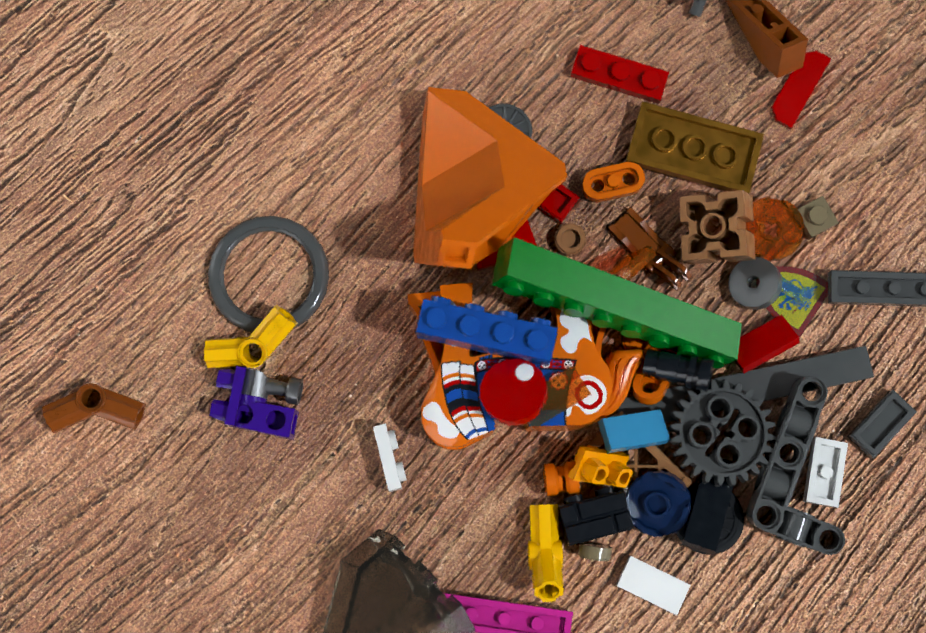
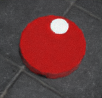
[480,358,548,426]

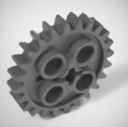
[668,379,777,487]

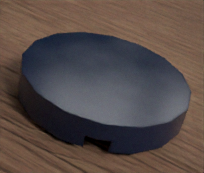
[626,470,692,537]

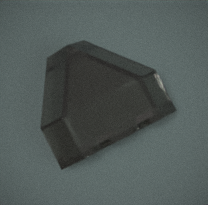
[323,529,475,633]

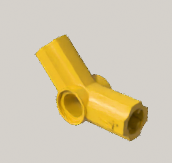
[204,305,298,368]
[528,504,564,602]

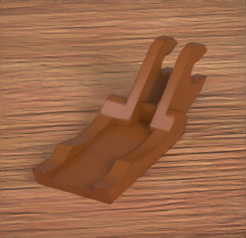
[608,207,692,290]

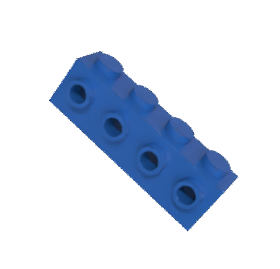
[416,296,558,366]

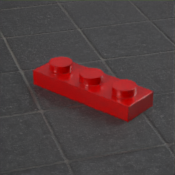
[570,45,669,104]

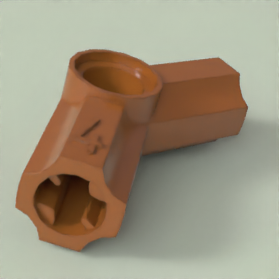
[42,383,146,433]

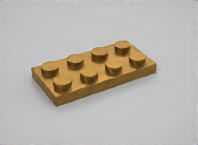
[625,101,764,194]

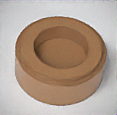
[554,223,586,257]

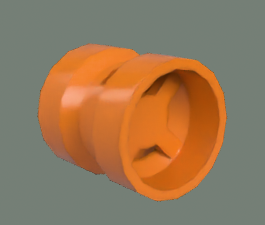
[543,461,580,497]

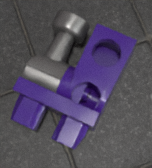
[209,366,303,440]

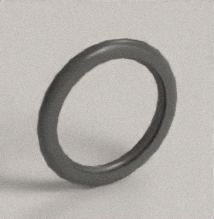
[208,216,329,332]

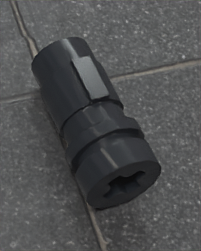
[642,349,714,392]

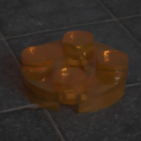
[746,197,804,261]

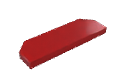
[771,50,831,130]

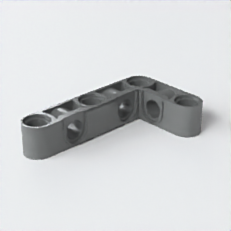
[746,376,845,555]

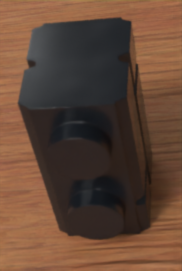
[558,486,634,546]

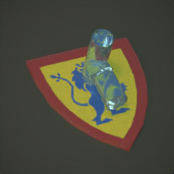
[756,266,828,338]

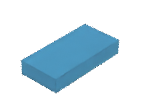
[598,409,670,453]

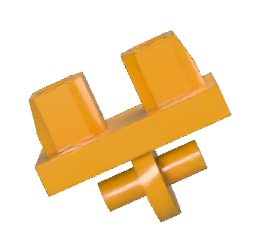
[568,445,633,488]

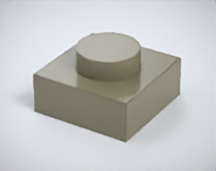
[793,196,839,240]

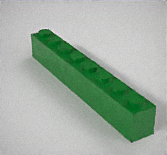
[492,237,742,368]

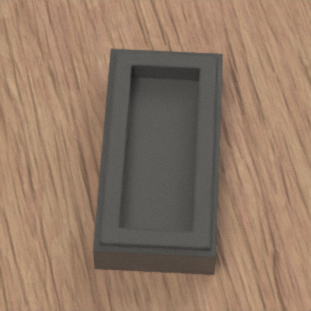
[847,389,917,459]

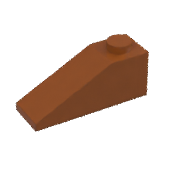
[726,0,808,78]

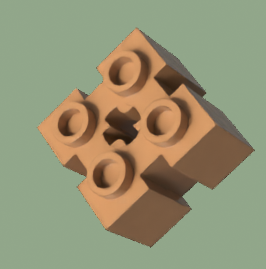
[679,190,756,265]

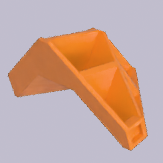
[413,87,567,269]

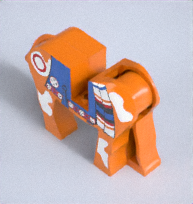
[407,282,645,450]

